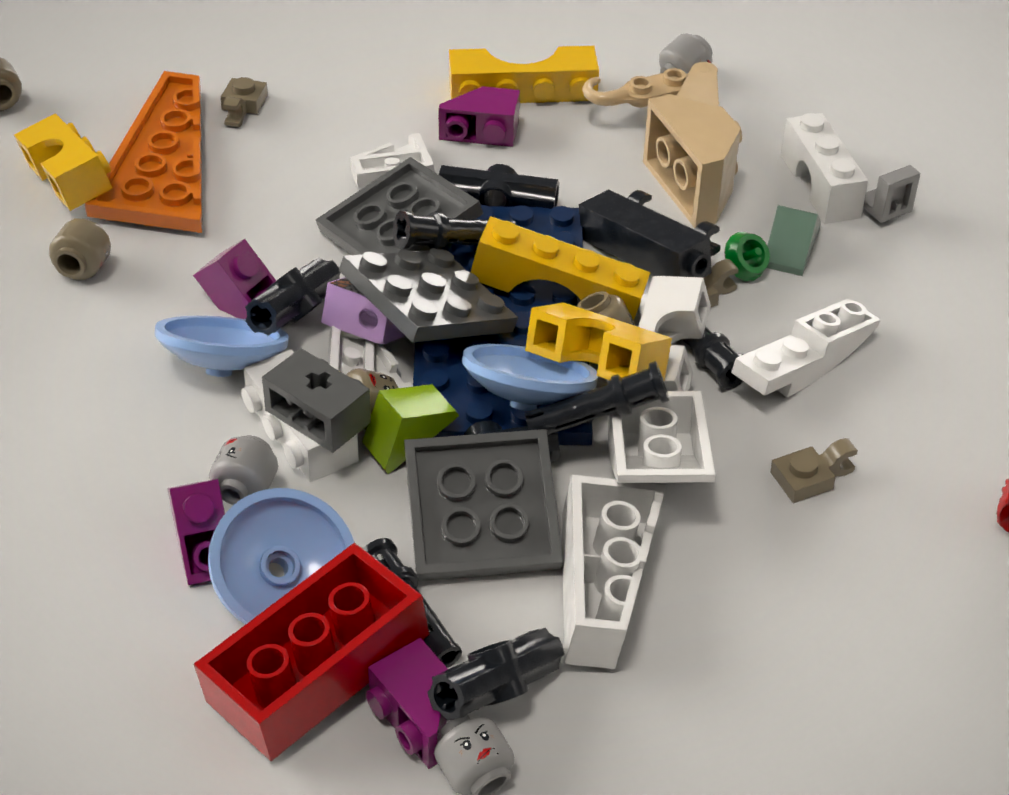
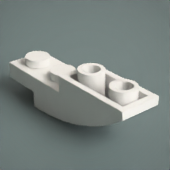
[731,299,880,397]

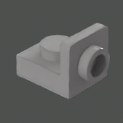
[863,165,921,223]

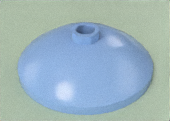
[155,316,289,377]
[462,344,598,411]
[208,488,354,624]

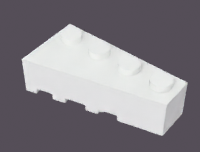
[562,474,667,669]

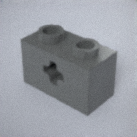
[262,348,371,453]

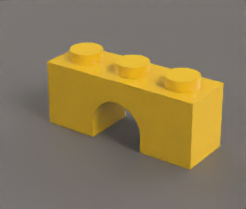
[14,113,113,211]
[525,302,672,381]

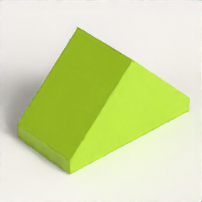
[362,384,459,474]

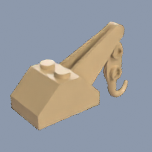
[582,62,742,228]

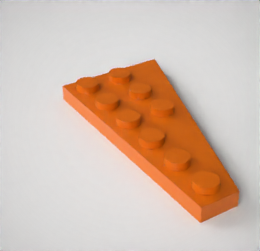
[85,71,202,233]

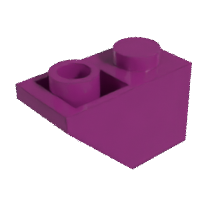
[438,86,520,147]
[193,239,276,319]
[167,479,225,585]
[366,638,448,769]

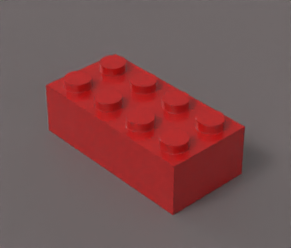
[193,542,429,761]

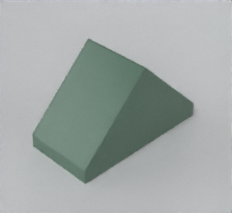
[767,205,821,276]

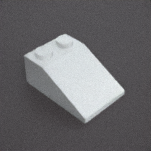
[608,391,715,483]

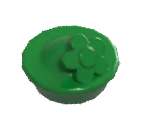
[724,232,770,281]

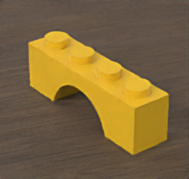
[449,46,599,103]
[471,216,650,320]

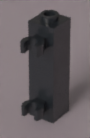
[578,189,721,278]

